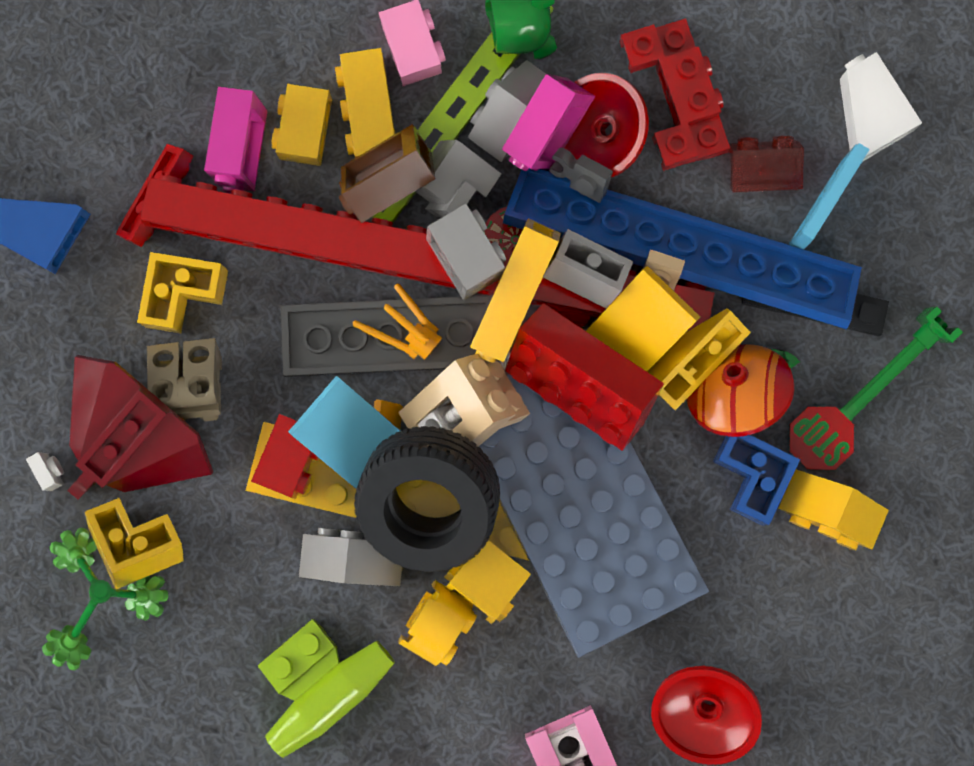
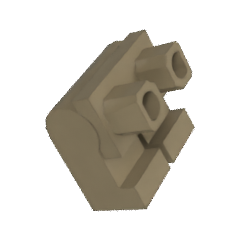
[147,338,222,422]

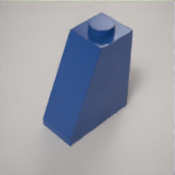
[0,198,91,274]

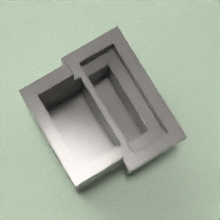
[415,140,501,217]

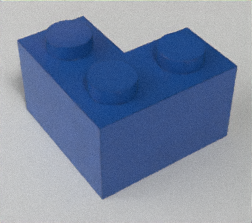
[713,435,800,525]

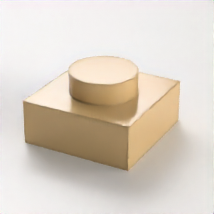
[642,249,685,291]

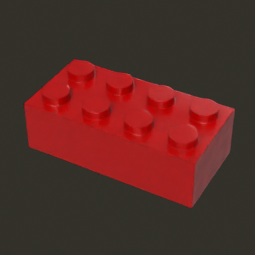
[505,303,664,451]

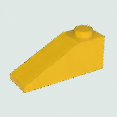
[647,308,751,410]

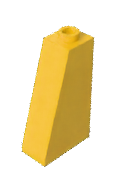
[470,218,561,363]

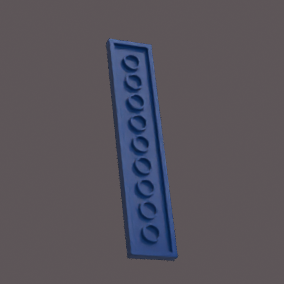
[503,168,862,330]

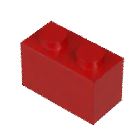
[251,414,319,499]

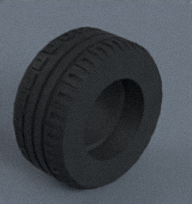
[354,426,501,572]

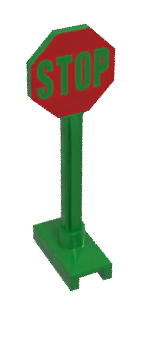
[789,306,963,470]

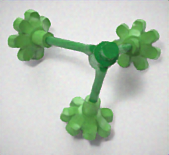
[42,528,168,670]

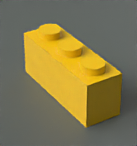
[335,48,395,158]

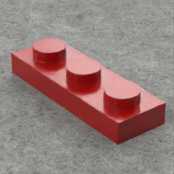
[115,144,194,248]

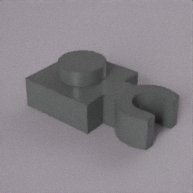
[549,148,613,203]

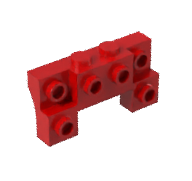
[619,18,730,171]

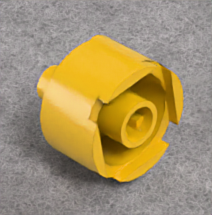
[398,580,477,666]

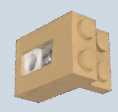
[398,353,530,447]

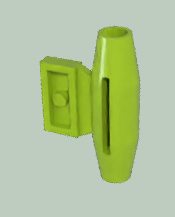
[258,619,395,758]

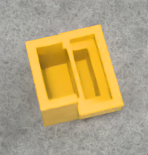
[444,540,531,624]

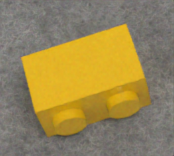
[272,84,332,166]

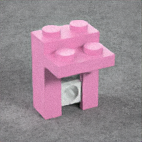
[525,705,617,766]

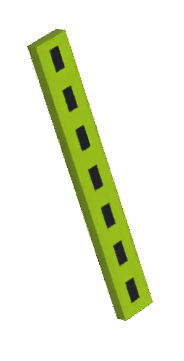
[372,6,553,223]

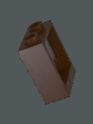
[339,124,436,223]

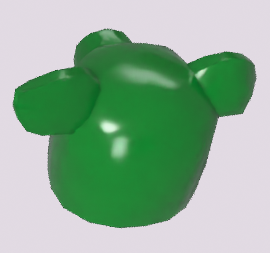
[485,0,557,59]

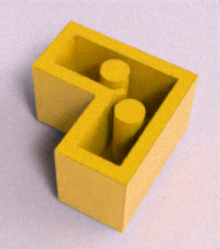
[137,252,228,334]
[778,469,889,551]
[85,498,184,589]

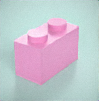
[379,0,446,86]

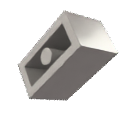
[543,229,633,309]

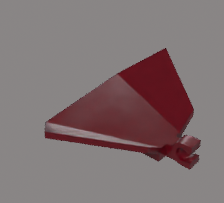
[67,355,213,500]

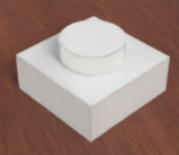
[26,452,64,491]

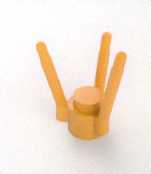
[352,283,443,360]

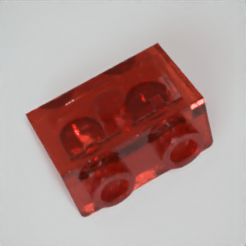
[729,136,804,192]

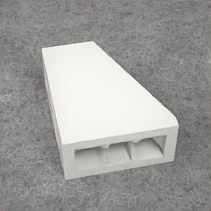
[840,52,922,162]

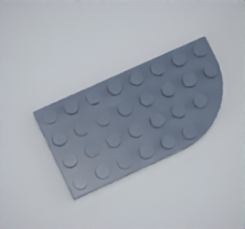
[453,375,709,658]

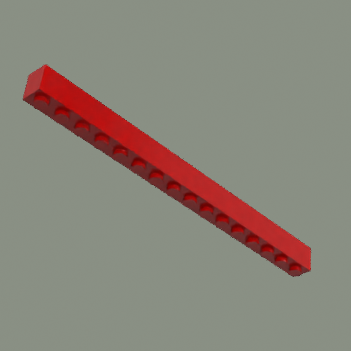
[140,175,715,332]

